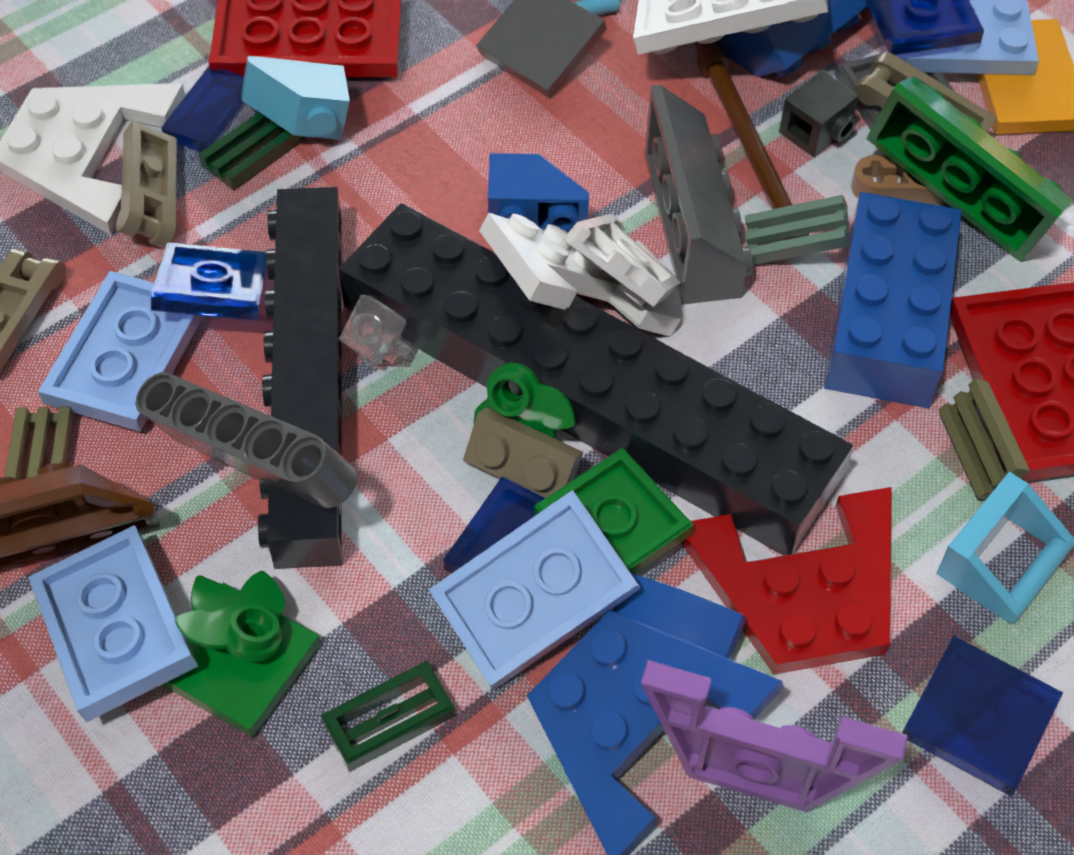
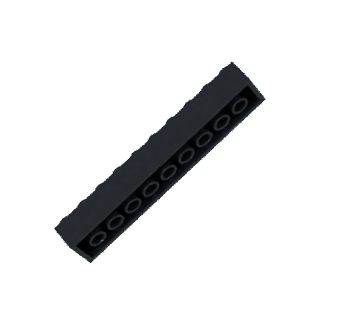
[338,203,854,556]

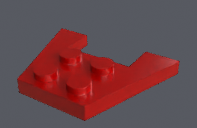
[681,487,892,675]

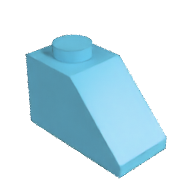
[241,56,350,140]

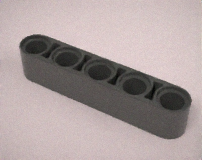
[135,372,357,508]

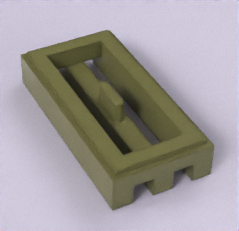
[938,379,1030,500]
[4,406,75,481]

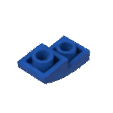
[613,573,747,659]

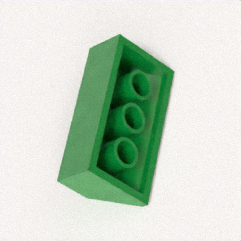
[866,77,1074,262]

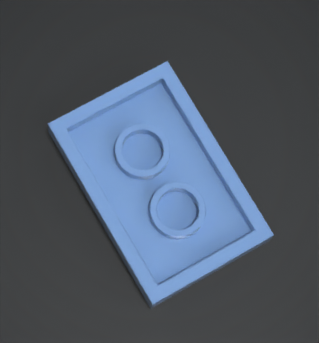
[886,0,1039,75]
[38,271,208,432]
[429,490,641,689]
[28,525,198,722]

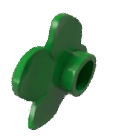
[474,362,576,439]
[175,571,286,661]

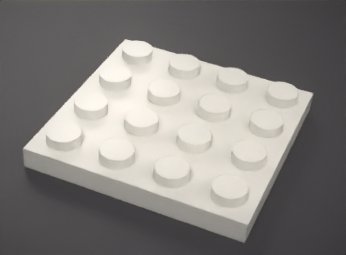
[633,0,828,55]

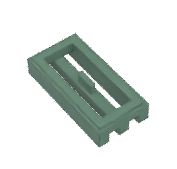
[745,195,849,265]

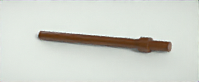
[693,41,793,240]

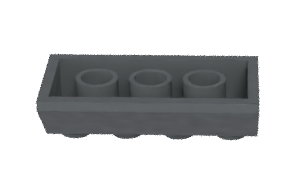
[644,85,753,305]

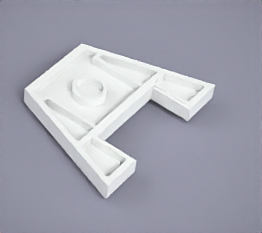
[0,83,186,236]
[479,213,681,337]

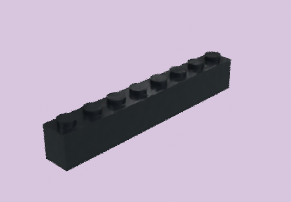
[258,187,342,569]

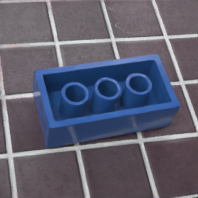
[824,192,962,409]

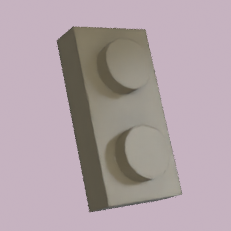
[463,407,583,499]

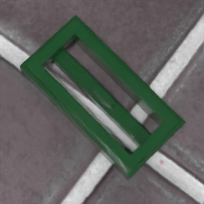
[199,112,305,190]
[320,660,456,772]

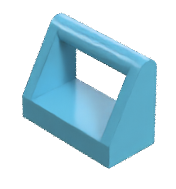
[936,471,1074,623]

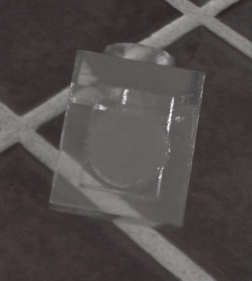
[338,295,419,370]

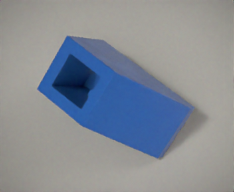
[488,153,589,233]

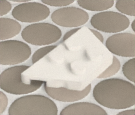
[563,213,681,307]

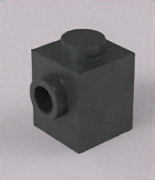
[778,70,859,158]

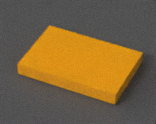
[977,19,1074,135]

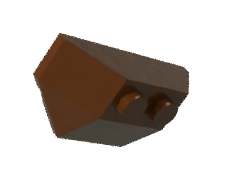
[0,462,160,569]

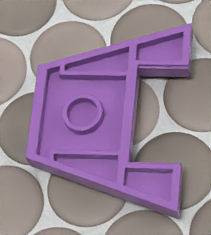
[641,660,908,813]

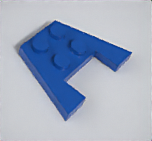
[527,610,784,855]

